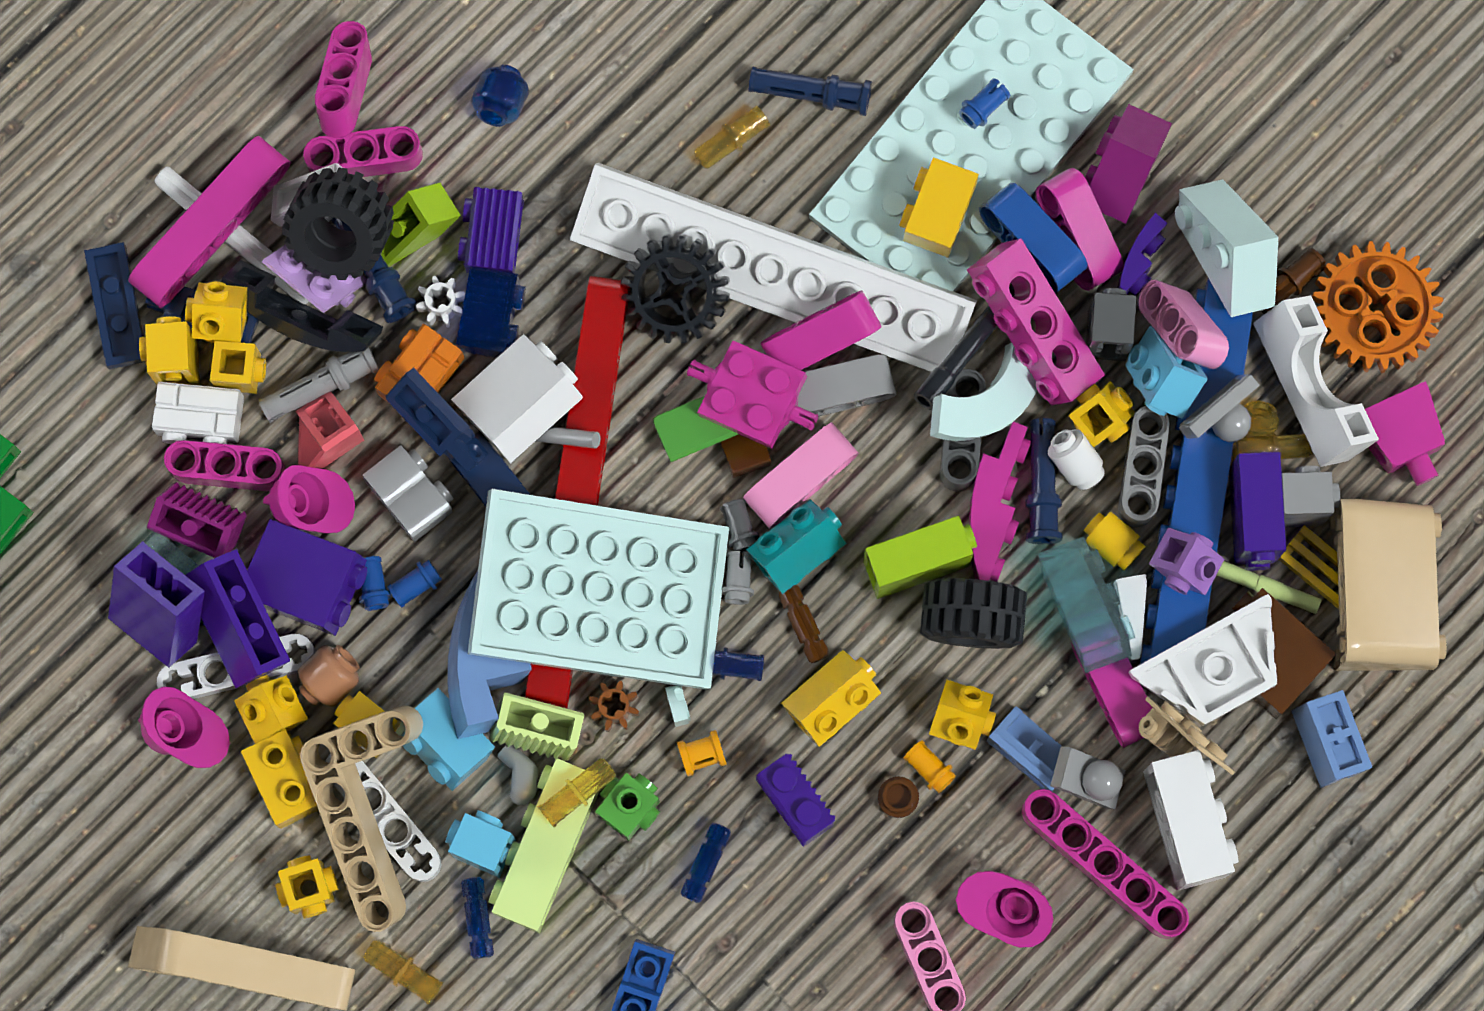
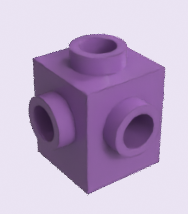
[1149,528,1225,595]

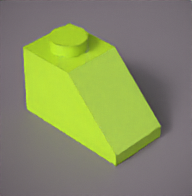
[381,183,461,267]

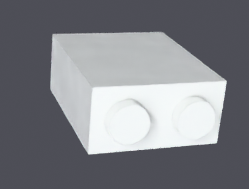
[451,334,583,463]

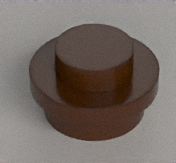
[878,776,919,818]

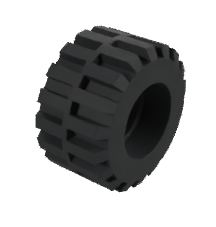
[282,167,394,280]
[920,578,1027,649]

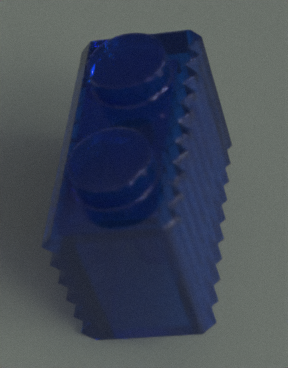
[456,266,526,358]

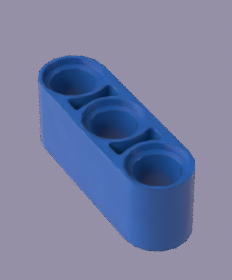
[979,183,1088,293]

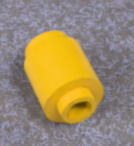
[1083,511,1146,571]

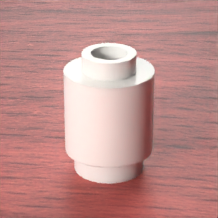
[1048,429,1105,490]

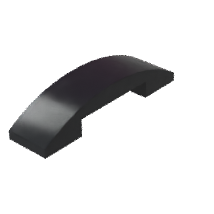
[221,260,383,352]

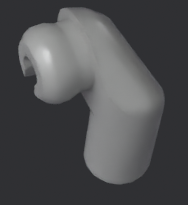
[497,745,538,805]

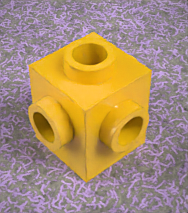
[185,281,247,343]
[1068,381,1135,448]
[234,675,308,744]
[929,679,996,750]
[275,855,339,919]

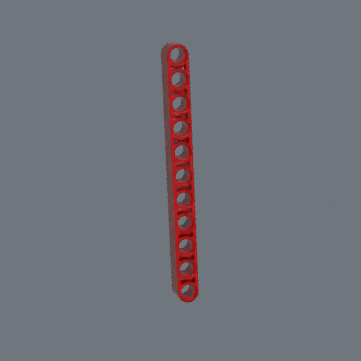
[525,276,630,709]

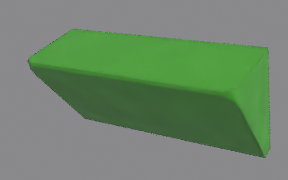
[653,396,738,462]

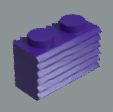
[458,187,524,278]
[756,753,835,847]

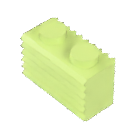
[489,692,584,761]

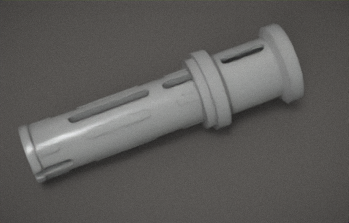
[258,347,379,423]

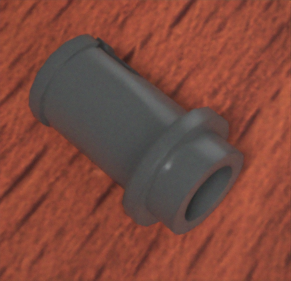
[720,499,760,553]

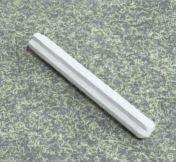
[154,167,309,305]

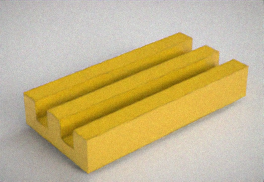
[1278,525,1339,609]

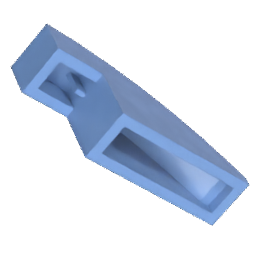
[447,571,532,739]

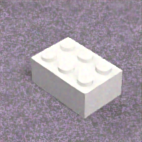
[1143,750,1239,891]

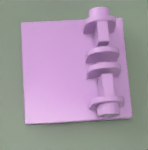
[262,245,367,313]

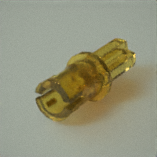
[694,105,770,169]
[1232,432,1314,461]
[537,758,616,827]
[363,940,444,1005]

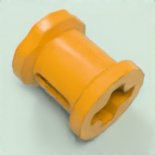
[677,730,727,777]

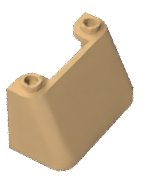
[1330,499,1447,671]

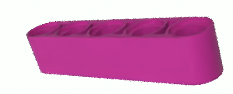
[128,136,291,308]
[1022,789,1189,939]

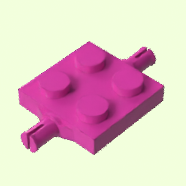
[687,341,818,449]

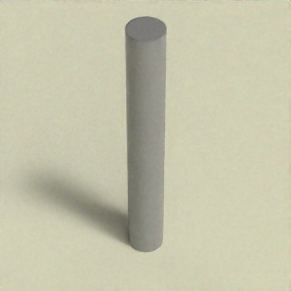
[536,427,601,448]

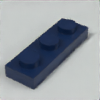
[84,242,146,370]

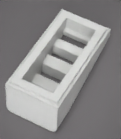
[1110,574,1147,665]

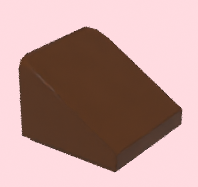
[720,434,771,478]

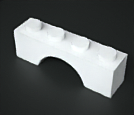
[1253,295,1379,467]

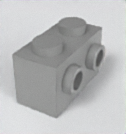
[1282,466,1340,527]

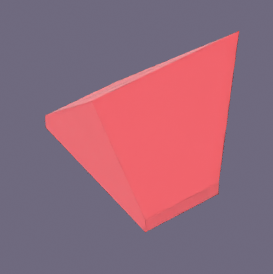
[295,392,364,469]

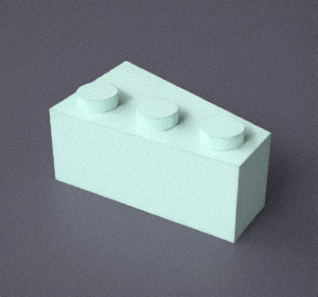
[1175,179,1279,317]

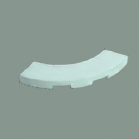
[930,343,1037,441]

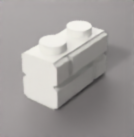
[152,382,244,444]

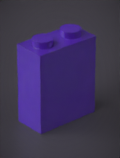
[1229,452,1286,571]
[247,519,367,636]
[108,541,205,668]

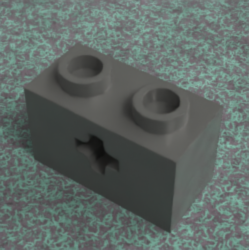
[1086,288,1136,361]

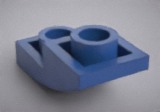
[612,939,675,1011]

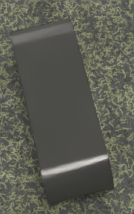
[940,369,986,492]

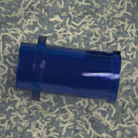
[712,647,764,681]

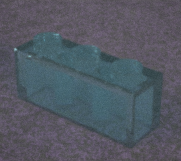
[1038,537,1135,673]

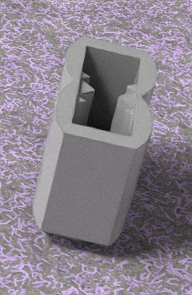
[362,445,453,542]

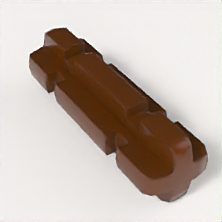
[779,585,829,663]

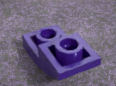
[1117,213,1167,296]

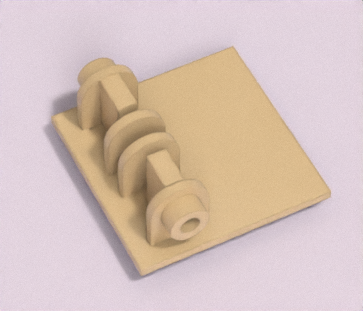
[1139,696,1235,775]

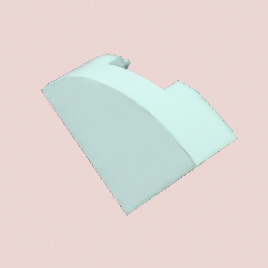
[665,685,691,727]

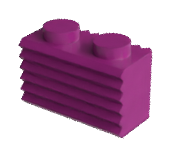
[147,482,247,558]

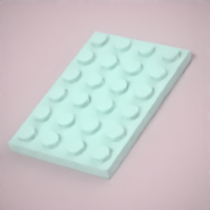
[468,489,729,690]

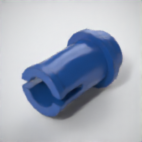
[959,78,1011,129]
[359,556,392,611]
[387,560,442,608]

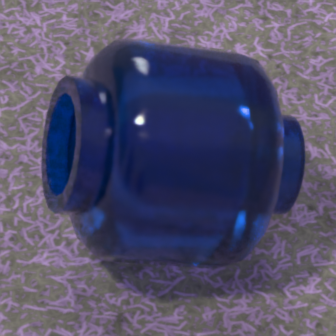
[471,65,529,127]

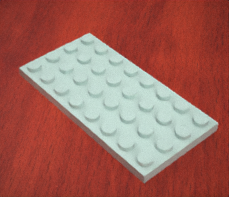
[809,0,1134,292]

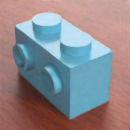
[1125,326,1208,418]
[395,688,495,791]
[445,810,516,878]

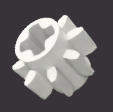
[416,276,467,328]

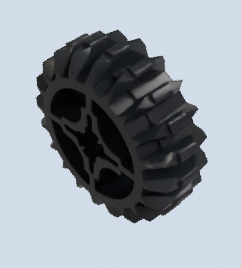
[621,234,730,344]

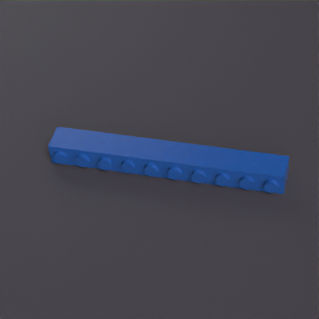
[1139,278,1253,665]

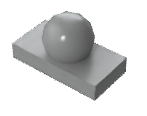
[1179,374,1260,442]
[1050,746,1126,810]

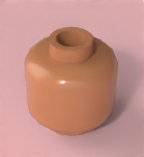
[298,645,360,706]

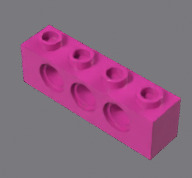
[966,238,1105,405]

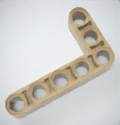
[300,705,423,932]
[128,926,355,1011]

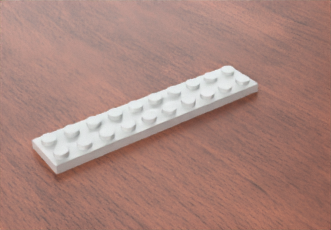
[570,163,977,372]

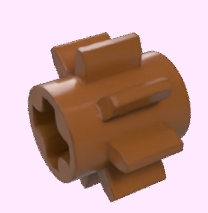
[589,681,639,732]

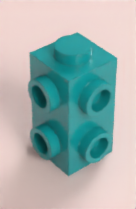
[746,499,846,594]

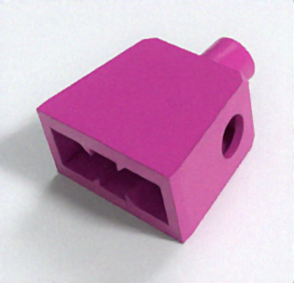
[1365,381,1445,486]

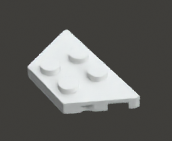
[1128,594,1277,726]

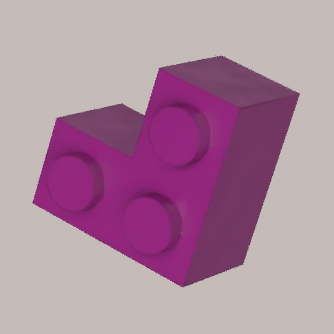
[1085,104,1172,223]

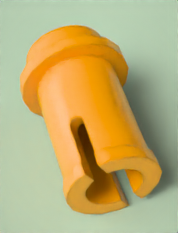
[903,740,956,793]

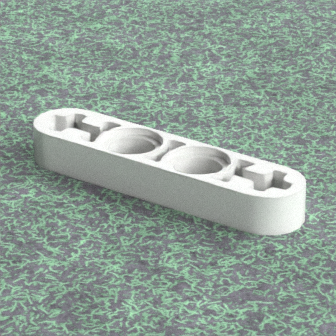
[157,634,316,699]
[326,754,442,882]

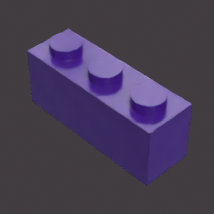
[185,549,290,688]

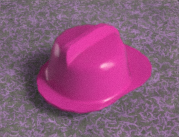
[263,465,355,534]
[138,687,230,768]
[956,871,1054,948]

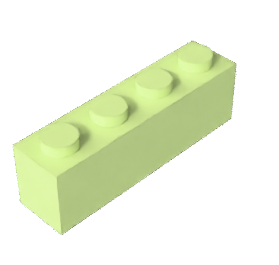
[488,758,604,934]

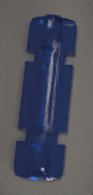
[681,823,731,903]
[461,877,494,959]

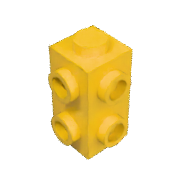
[781,650,881,747]

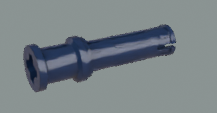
[748,66,872,116]
[331,218,417,323]
[1025,418,1063,544]

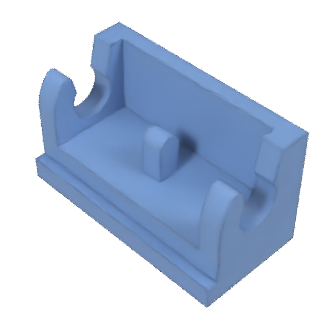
[1291,690,1373,788]
[987,706,1061,791]

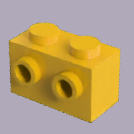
[899,157,979,258]
[139,317,200,386]
[241,729,319,829]

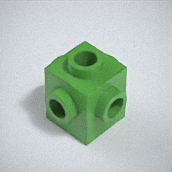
[595,773,660,841]

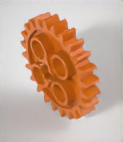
[1311,241,1444,373]

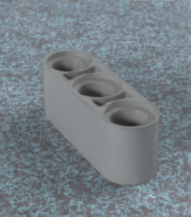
[789,355,897,423]
[1118,406,1169,527]

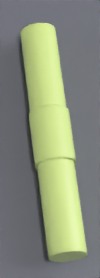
[1216,561,1322,614]

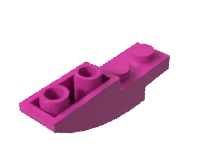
[969,422,1031,582]

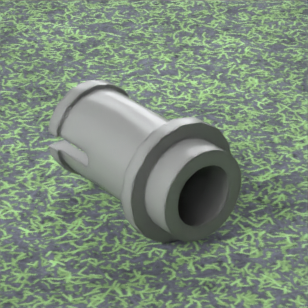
[722,551,754,605]

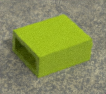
[863,516,977,599]

